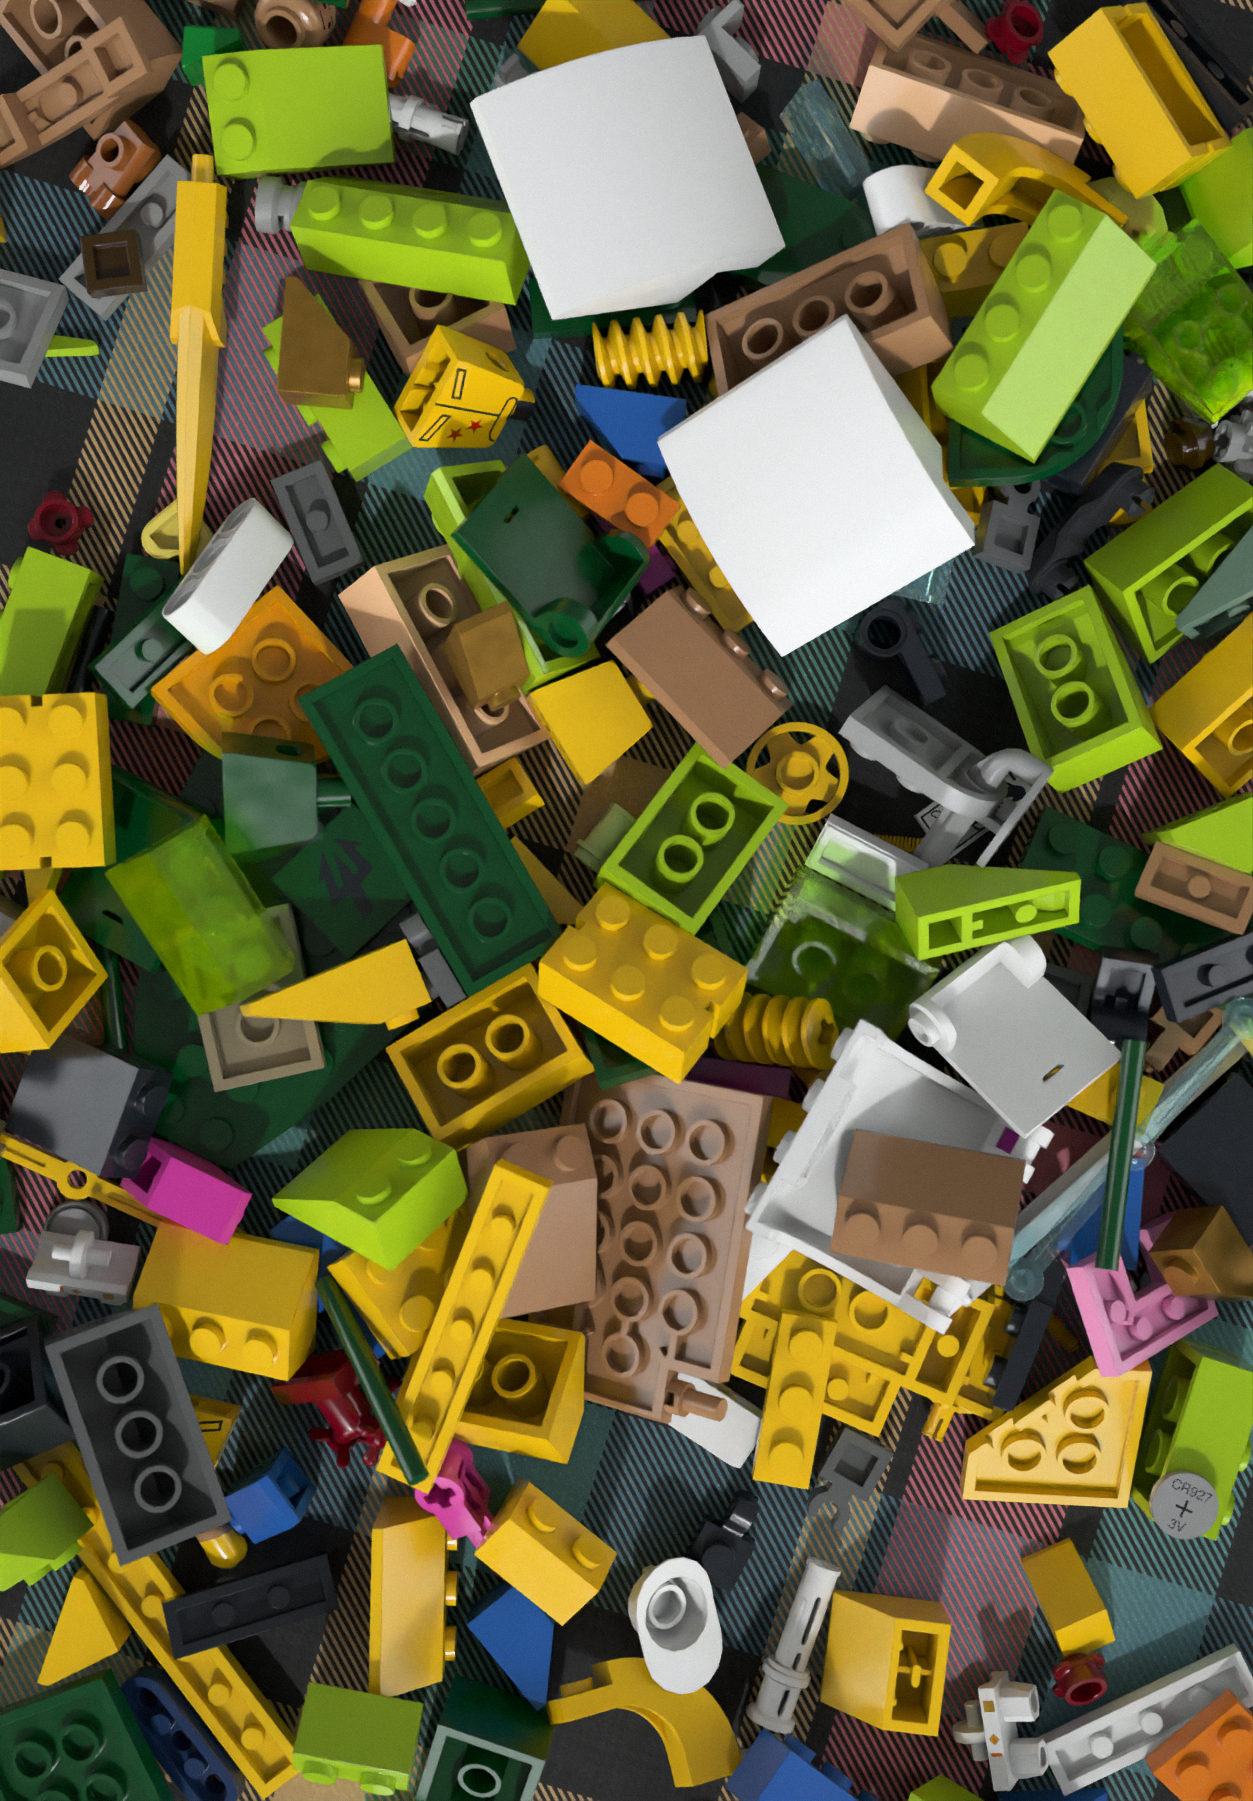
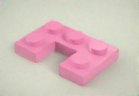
[1066,1211,1219,1377]

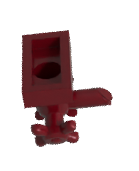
[270,1345,402,1469]

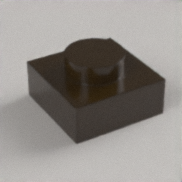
[80,229,148,298]

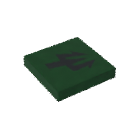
[271,802,412,960]

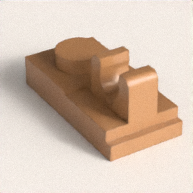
[1135,841,1253,935]

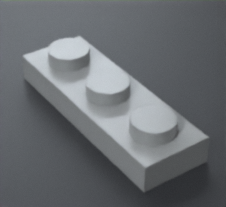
[59,154,191,321]

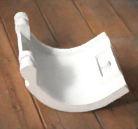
[744,1019,1054,1335]

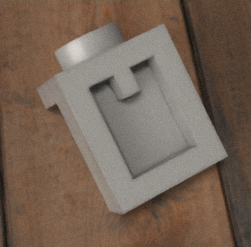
[696,0,761,104]

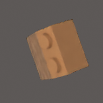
[456,1123,597,1319]

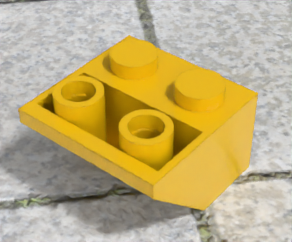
[819,1589,951,1737]

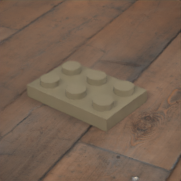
[178,903,327,1092]

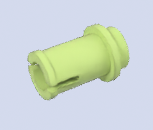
[573,802,637,874]

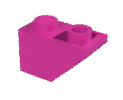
[120,1137,252,1245]

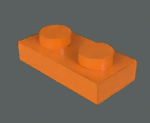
[558,440,681,553]

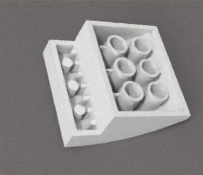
[470,35,786,320]
[657,314,975,657]

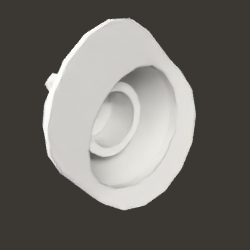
[628,1557,723,1694]

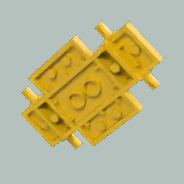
[730,1249,1017,1442]

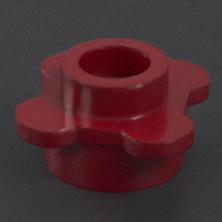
[985,0,1044,64]
[28,491,94,556]
[1052,1653,1107,1706]

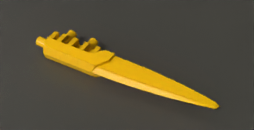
[170,154,229,575]

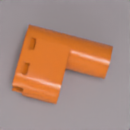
[341,0,416,89]

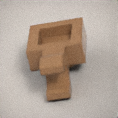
[1143,1003,1228,1075]

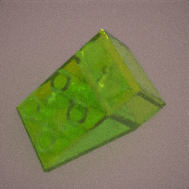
[1123,217,1253,425]

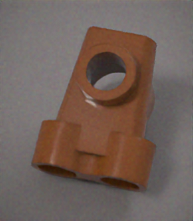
[69,119,162,220]

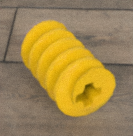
[592,310,708,391]
[714,992,839,1070]

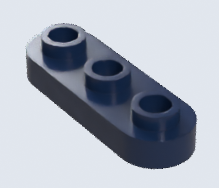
[120,1666,245,1801]

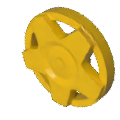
[745,722,849,825]

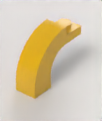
[924,132,1129,229]
[546,1657,742,1787]

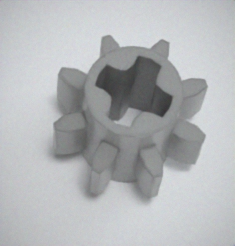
[1212,409,1253,483]

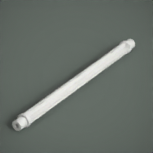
[948,1025,1248,1317]

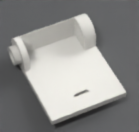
[908,935,1122,1139]

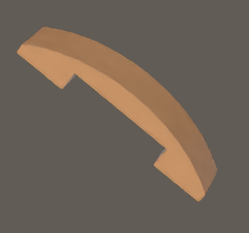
[0,16,154,169]

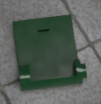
[450,452,650,658]
[58,764,225,973]

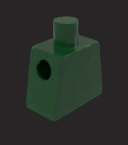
[222,732,351,854]

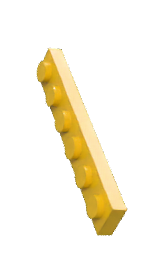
[376,1158,554,1494]

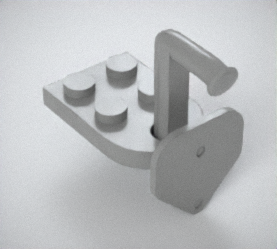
[838,685,1055,869]

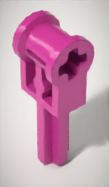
[415,1438,506,1581]

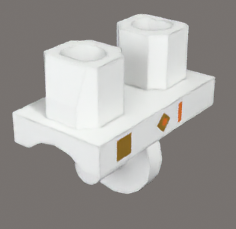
[26,1229,142,1306]
[952,1671,1049,1791]

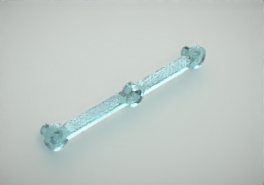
[1003,997,1253,1301]

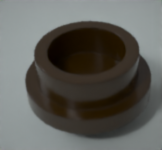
[1164,416,1215,473]

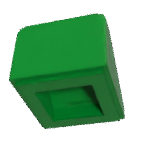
[181,25,249,86]

